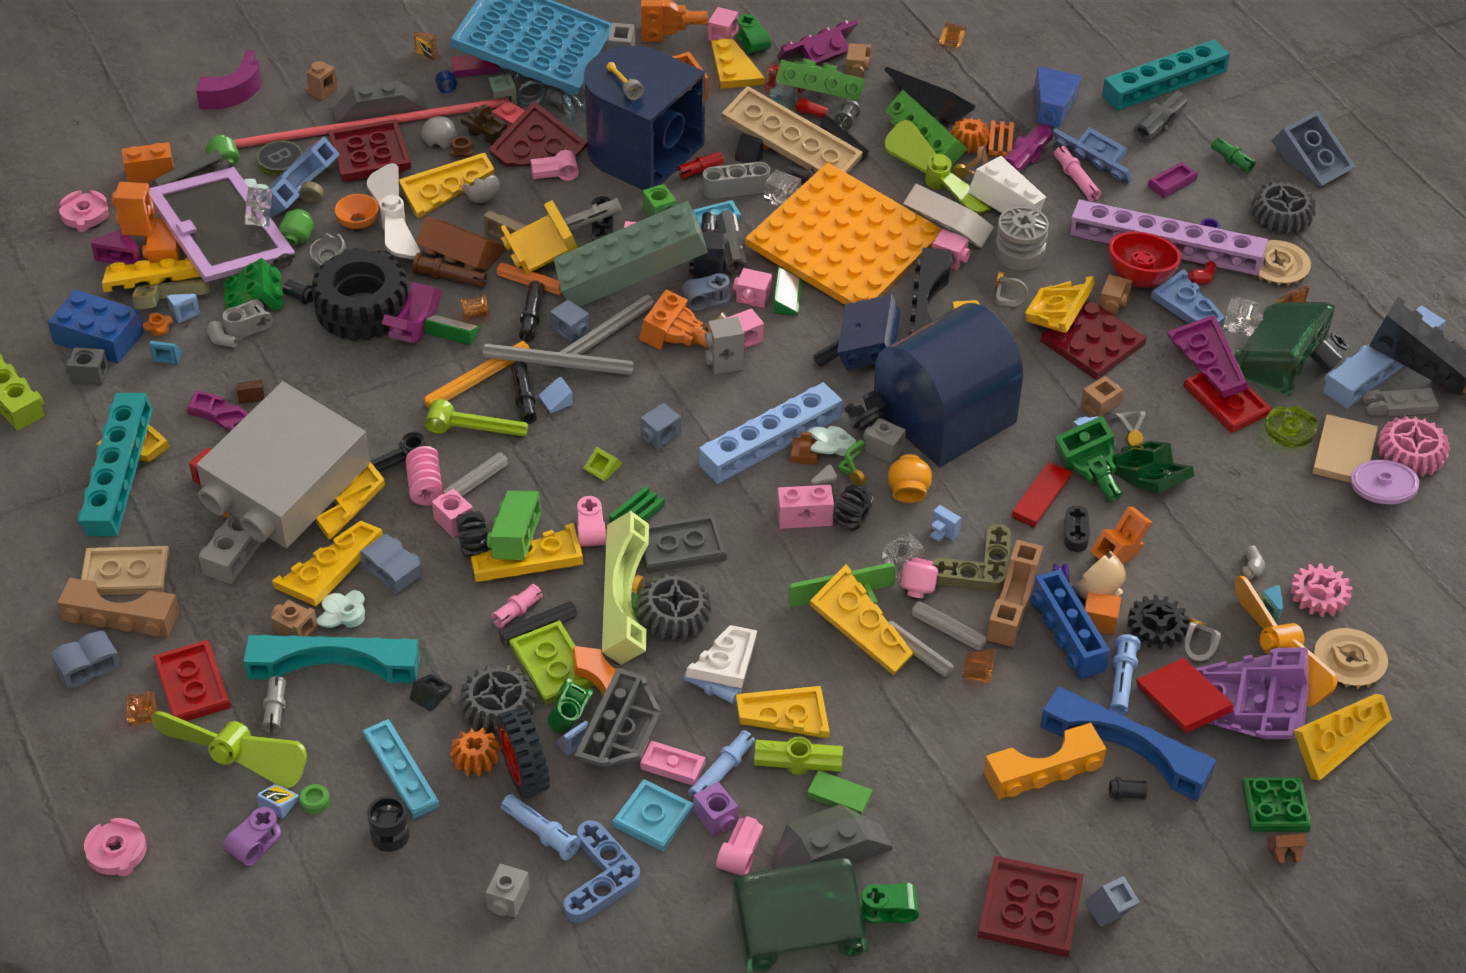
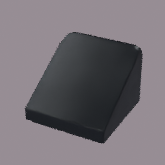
[735,133,763,163]
[410,674,453,711]

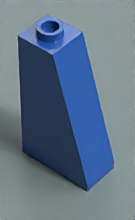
[1034,66,1082,128]

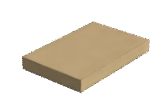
[1312,414,1378,483]
[81,546,170,595]

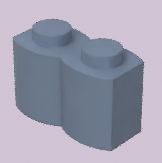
[360,534,422,594]
[51,631,120,689]

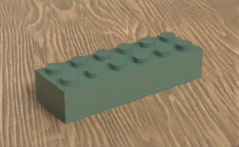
[553,201,708,307]

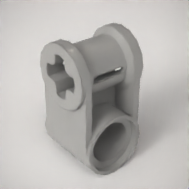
[223,299,274,341]

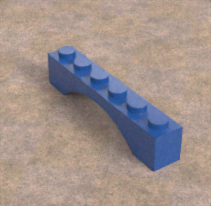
[1040,686,1216,802]

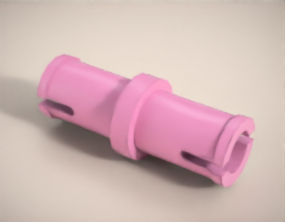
[491,584,543,628]

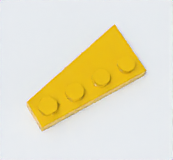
[102,257,201,292]
[272,521,383,607]
[809,564,913,676]
[1293,694,1392,781]

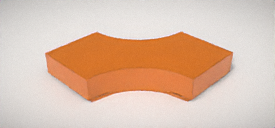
[571,646,616,697]

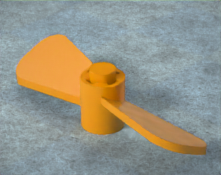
[1235,576,1337,707]

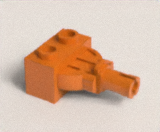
[641,0,708,42]
[639,289,708,350]

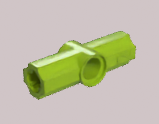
[754,737,843,775]

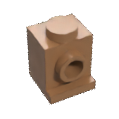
[846,43,871,78]
[305,61,338,101]
[1099,274,1133,316]
[1080,376,1123,417]
[271,600,317,637]

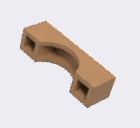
[987,540,1043,648]
[57,578,180,637]

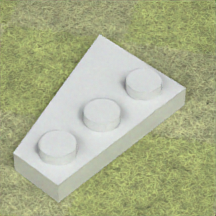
[686,625,757,688]

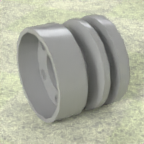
[994,206,1049,271]

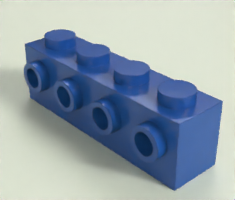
[1031,569,1110,679]

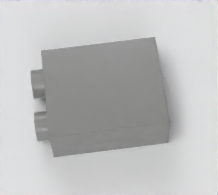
[196,381,370,549]

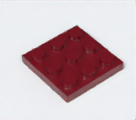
[328,119,411,182]
[1040,300,1147,380]
[977,855,1084,957]

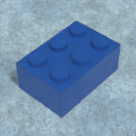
[48,290,145,363]

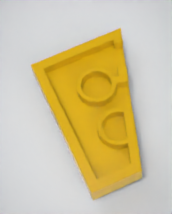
[711,39,765,89]
[736,686,830,739]

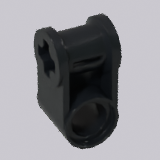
[1309,332,1349,373]

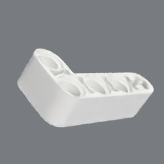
[903,183,994,248]

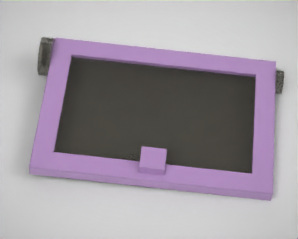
[150,159,295,282]

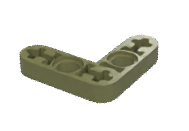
[132,279,210,309]
[932,524,1011,591]

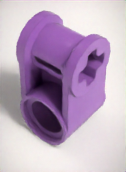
[223,807,281,866]

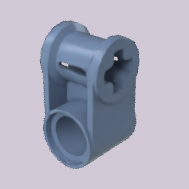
[682,273,730,312]

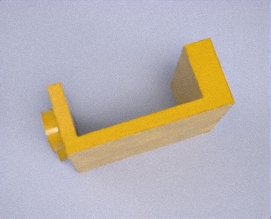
[501,200,578,275]

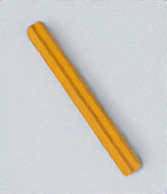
[423,341,529,409]

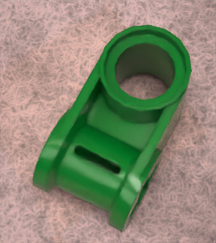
[736,14,771,54]
[547,676,593,734]
[859,882,920,924]

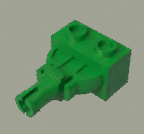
[1055,416,1123,503]

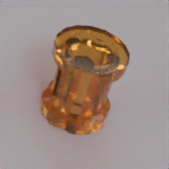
[461,294,489,320]

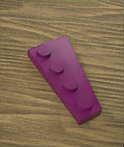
[1167,315,1248,398]

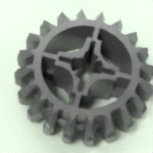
[1251,181,1316,235]
[637,572,712,642]
[459,664,537,736]

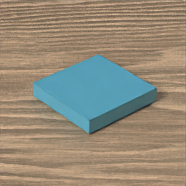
[612,779,694,852]

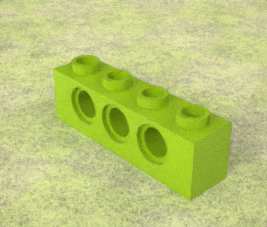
[0,354,44,431]

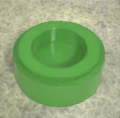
[299,784,330,814]

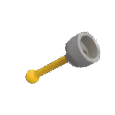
[606,62,644,100]

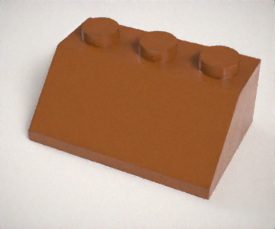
[416,216,506,271]

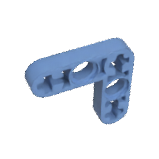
[564,820,640,923]

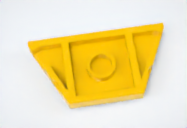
[1025,276,1095,333]

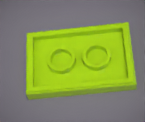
[509,620,595,705]

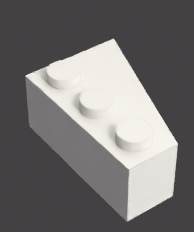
[968,156,1046,213]

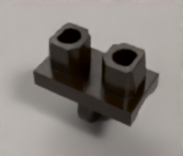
[460,105,507,145]

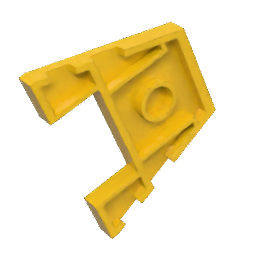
[316,462,385,539]

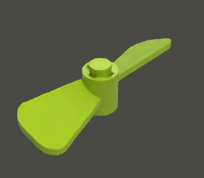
[885,120,991,214]
[151,711,307,789]

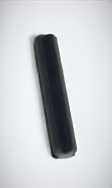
[820,115,869,161]
[499,601,577,645]

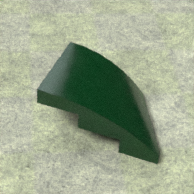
[1113,440,1194,493]

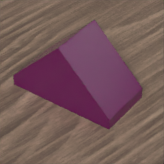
[91,229,141,265]

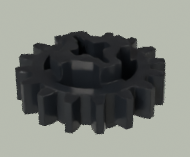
[1127,595,1189,649]

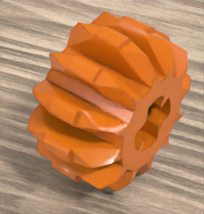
[951,117,990,154]
[450,728,500,778]

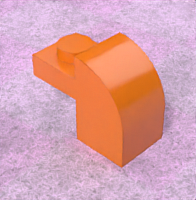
[1090,507,1153,565]

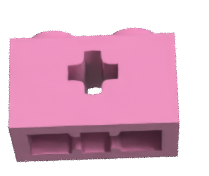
[777,485,834,529]

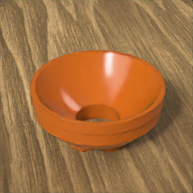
[335,194,379,230]

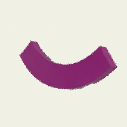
[187,390,249,432]

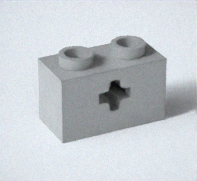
[705,317,744,375]

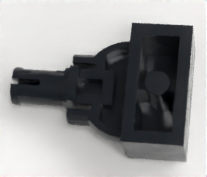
[689,212,724,285]

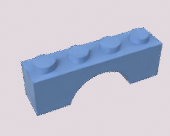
[257,137,340,218]

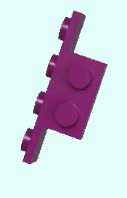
[777,19,858,65]

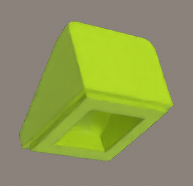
[583,447,622,482]

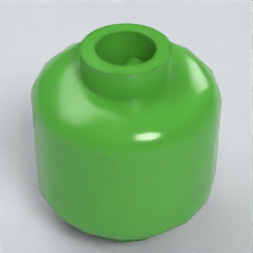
[205,135,240,170]
[279,209,314,246]

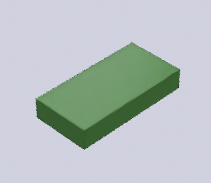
[807,770,873,815]

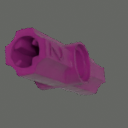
[1004,124,1053,172]

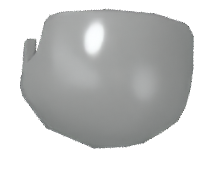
[421,116,458,149]
[462,174,500,204]
[309,233,346,268]

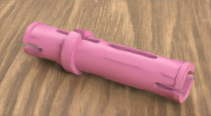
[1054,146,1101,202]

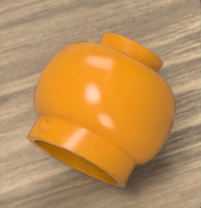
[887,454,932,503]

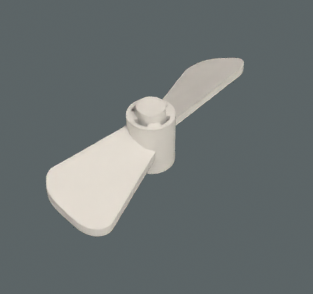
[367,163,420,259]

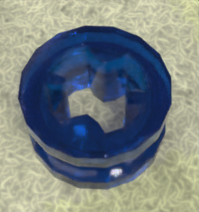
[435,70,457,93]

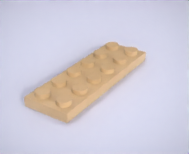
[721,86,863,174]

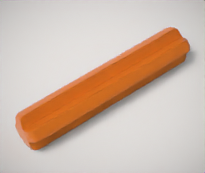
[497,262,562,295]

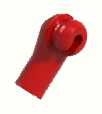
[1188,261,1217,285]

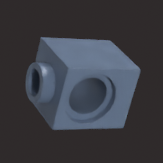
[550,300,590,344]
[640,403,681,449]
[1084,876,1140,928]

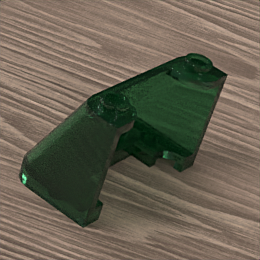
[1234,302,1335,397]
[732,858,868,972]

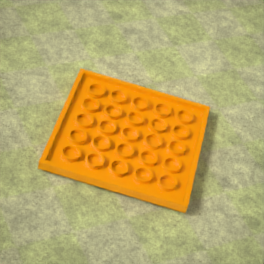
[744,162,942,305]

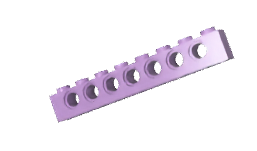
[1070,199,1268,276]

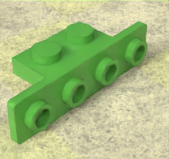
[776,59,865,101]
[789,563,895,621]

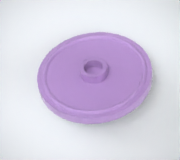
[1351,460,1419,504]

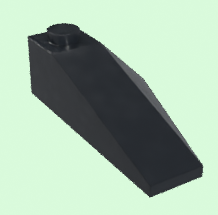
[884,66,975,124]

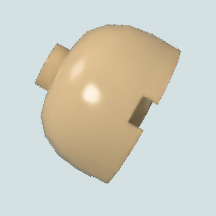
[1072,551,1126,601]

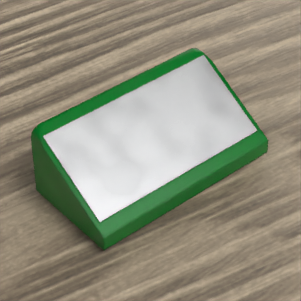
[773,268,802,315]
[424,314,481,345]

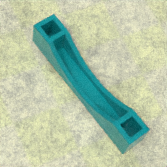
[243,635,420,684]

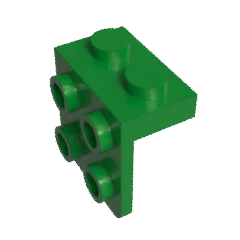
[223,258,283,312]

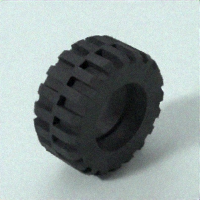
[311,250,408,341]

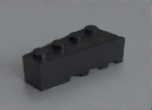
[1369,296,1466,396]

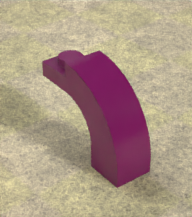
[196,50,262,109]
[382,282,442,343]

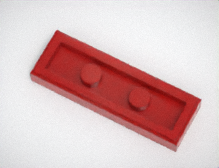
[1012,462,1072,528]

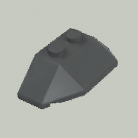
[333,78,427,124]
[574,668,661,767]
[772,804,893,890]

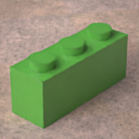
[487,491,542,560]

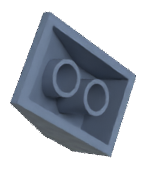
[1271,110,1356,187]

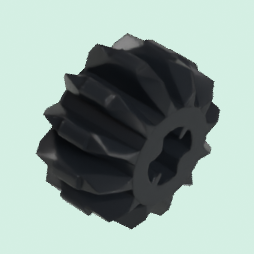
[833,484,873,531]
[456,511,489,557]

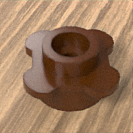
[450,136,474,157]

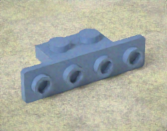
[1052,127,1132,183]

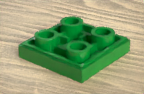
[1242,777,1311,832]

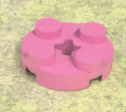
[59,190,109,232]
[84,818,147,877]

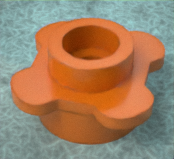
[143,313,173,336]

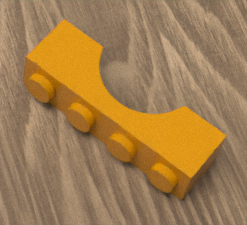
[983,723,1107,800]

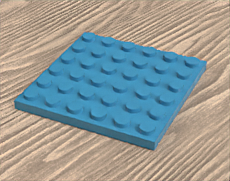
[449,0,612,95]

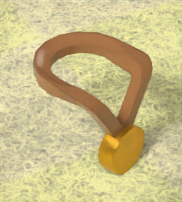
[952,146,988,179]

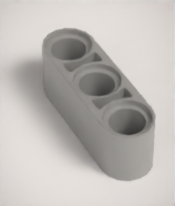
[703,162,770,199]

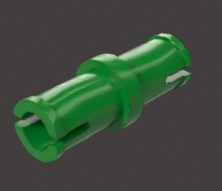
[1211,136,1256,173]

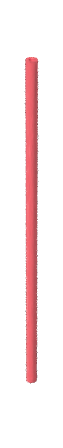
[234,97,510,149]

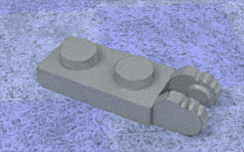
[1362,388,1439,417]

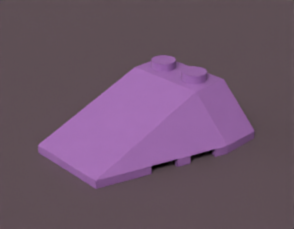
[1196,647,1310,739]

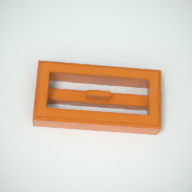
[988,120,1014,157]

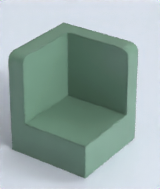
[488,74,517,105]

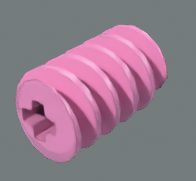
[405,446,443,506]

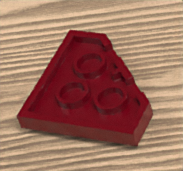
[488,102,587,167]

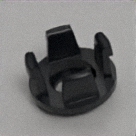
[844,391,890,430]

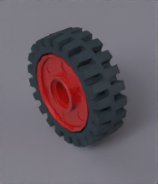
[496,707,550,798]

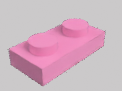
[640,741,705,786]

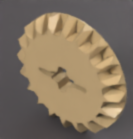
[1253,240,1311,287]
[1313,628,1388,689]

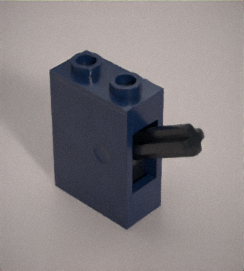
[813,294,901,370]

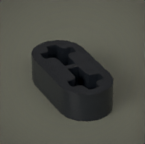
[1064,506,1090,552]

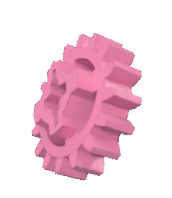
[1290,563,1352,617]

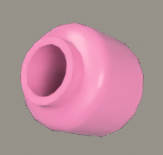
[900,557,938,598]

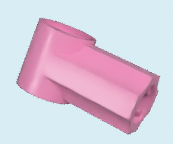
[530,150,579,181]
[716,816,763,877]

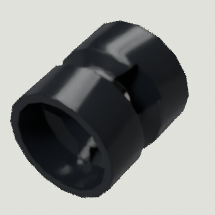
[367,796,410,852]

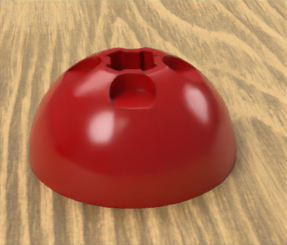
[1108,232,1181,288]

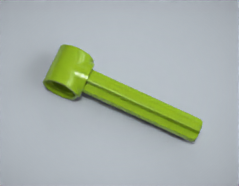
[425,399,528,436]

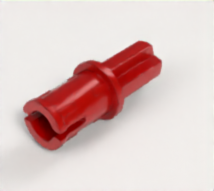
[677,152,724,180]

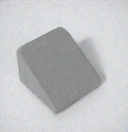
[811,464,837,495]

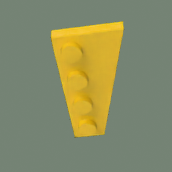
[399,153,494,219]
[471,523,583,582]

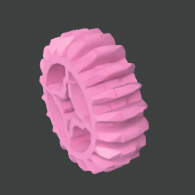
[1377,415,1450,478]

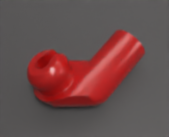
[795,98,828,118]

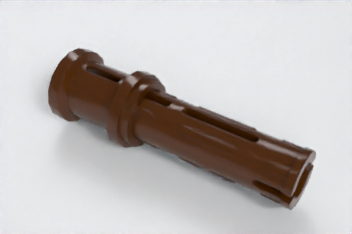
[412,253,487,288]

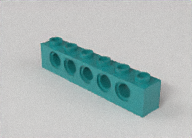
[1102,39,1230,111]
[78,393,153,536]

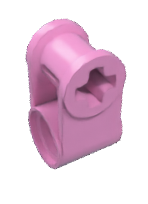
[577,496,606,547]

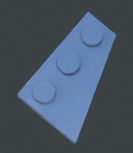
[1151,269,1225,327]

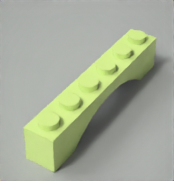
[602,511,649,665]

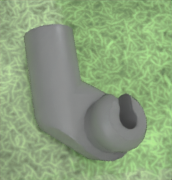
[207,321,238,349]
[1241,545,1265,580]

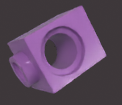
[693,782,738,837]

